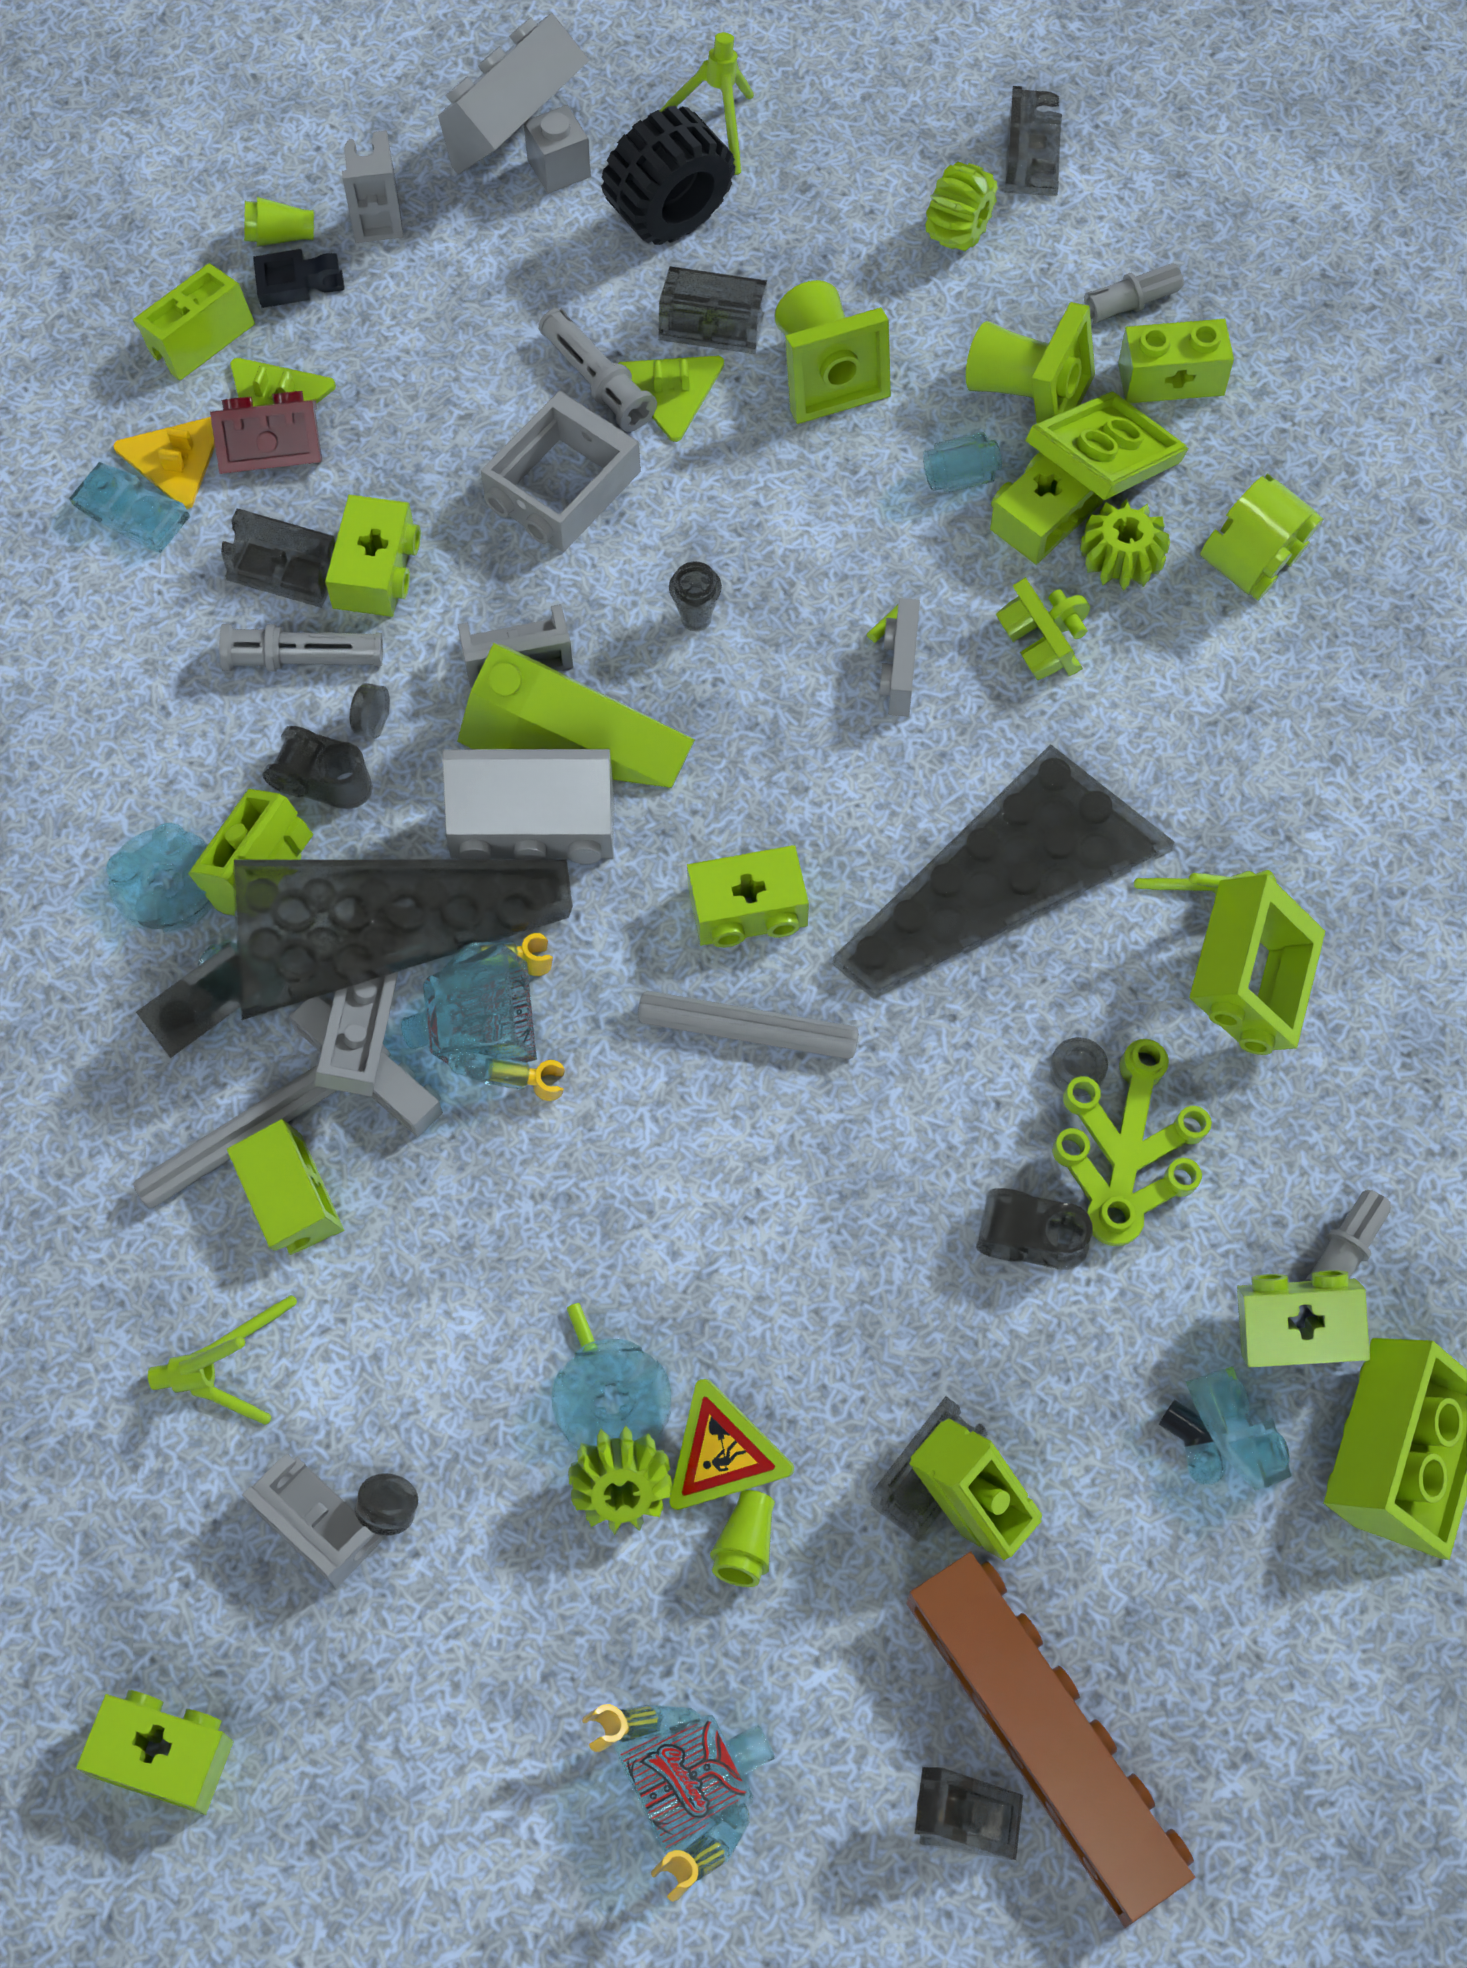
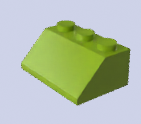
[1323,1338,1467,1560]

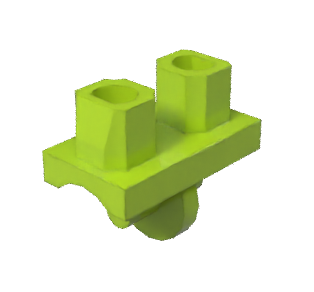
[995,577,1090,681]

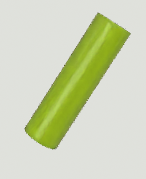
[866,604,898,643]
[567,1303,599,1357]

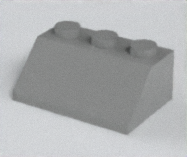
[438,13,590,174]
[443,749,615,864]

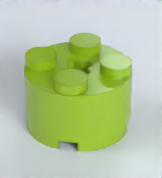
[1200,473,1324,601]

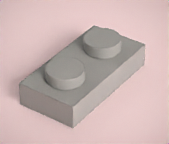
[879,598,920,717]

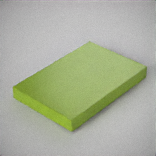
[1025,391,1189,500]

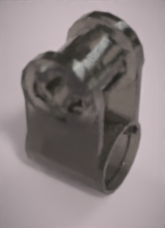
[262,726,373,809]
[976,1188,1093,1270]

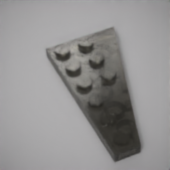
[833,744,1175,999]
[232,859,573,1021]

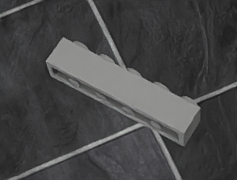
[289,992,443,1137]

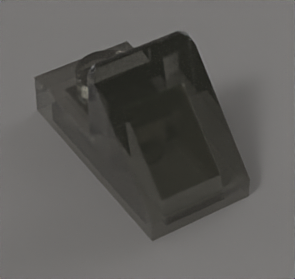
[914,1767,1023,1860]

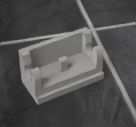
[342,130,404,243]
[457,604,573,688]
[242,1454,383,1589]

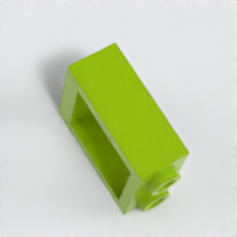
[1189,874,1326,1055]

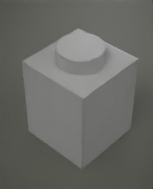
[524,105,591,194]

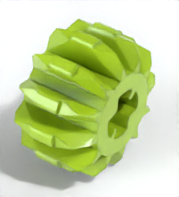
[925,161,998,251]
[1080,498,1170,591]
[568,1425,672,1535]

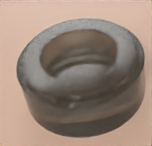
[349,683,390,739]
[1050,1037,1108,1096]
[355,1473,418,1536]

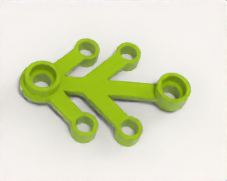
[1052,1039,1212,1247]

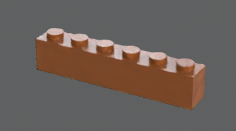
[906,1551,1196,1928]

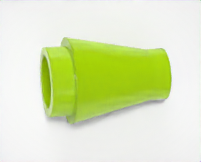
[244,197,314,247]
[710,1490,775,1587]

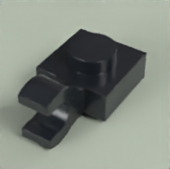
[253,248,345,308]

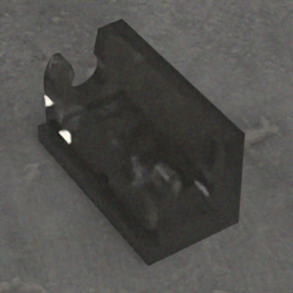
[1004,86,1062,196]
[658,266,767,354]
[221,508,335,608]
[870,1396,988,1542]

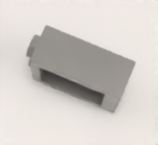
[481,390,641,553]

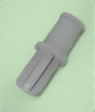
[1084,263,1184,324]
[1305,1189,1391,1281]

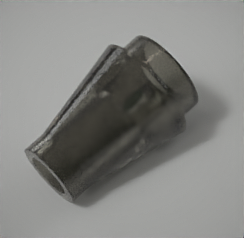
[669,561,722,631]

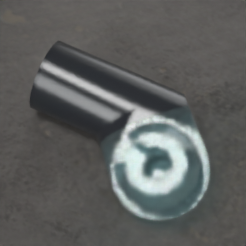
[1159,1400,1227,1484]

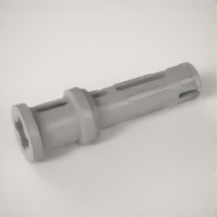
[538,308,657,432]
[219,624,383,672]

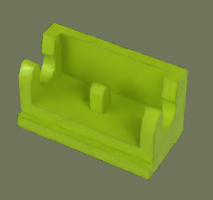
[133,263,255,381]
[227,1119,345,1255]

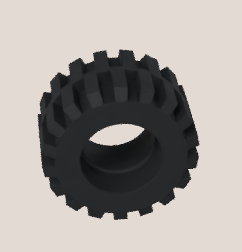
[601,106,736,245]

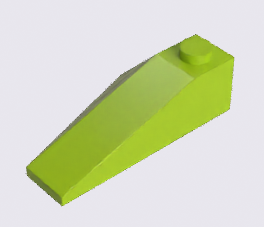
[457,643,696,788]

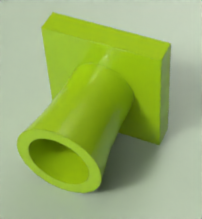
[775,280,891,424]
[966,302,1095,423]

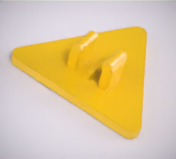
[113,417,215,510]

